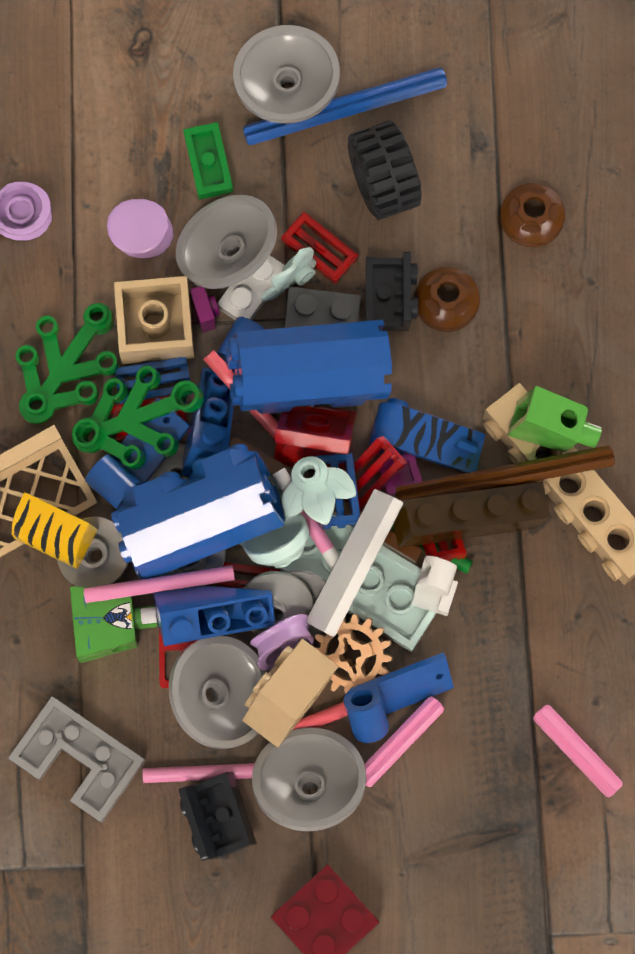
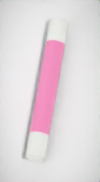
[272,468,340,570]

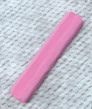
[364,696,444,787]
[533,705,623,798]

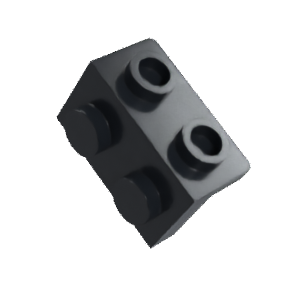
[365,252,418,331]
[179,772,257,861]

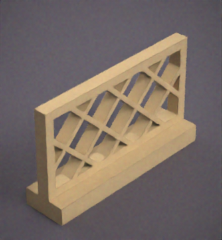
[0,425,98,558]

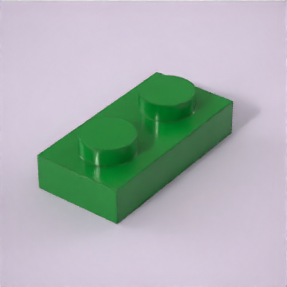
[183,122,234,200]

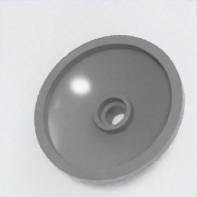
[233,25,340,124]
[176,195,277,289]
[169,636,268,749]
[252,728,366,831]

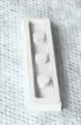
[306,489,403,637]

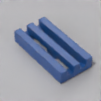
[115,357,192,404]
[316,453,360,529]

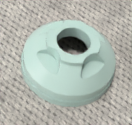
[243,512,310,568]

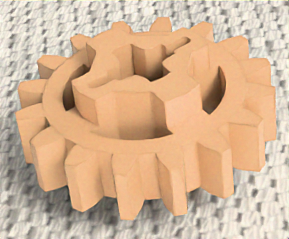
[314,614,393,694]

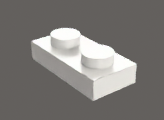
[217,255,285,320]

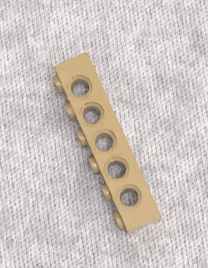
[483,383,635,585]

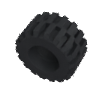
[348,120,422,220]

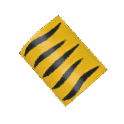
[11,492,98,569]

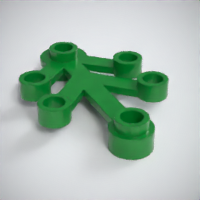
[15,303,119,424]
[72,365,204,469]

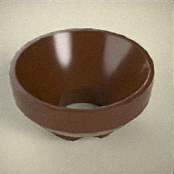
[500,183,565,248]
[414,266,480,332]

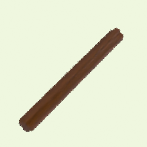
[395,445,615,502]

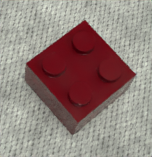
[271,864,380,954]

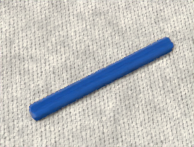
[243,67,447,145]

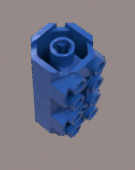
[226,320,392,414]
[111,444,286,580]

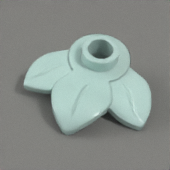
[260,247,316,301]
[282,456,356,525]

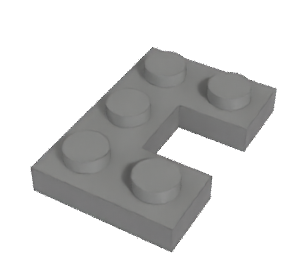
[8,697,145,823]

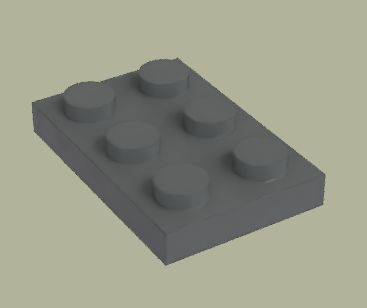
[284,287,361,328]

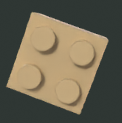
[114,276,195,364]
[242,639,339,748]

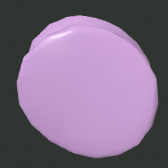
[0,181,52,240]
[107,199,174,258]
[250,614,314,670]

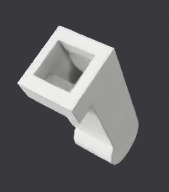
[412,556,458,616]

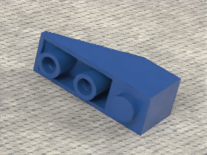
[181,367,234,477]
[153,586,275,646]

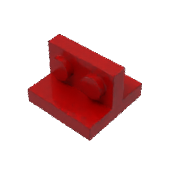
[274,405,357,471]

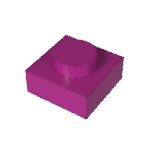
[190,286,220,333]
[379,454,422,497]

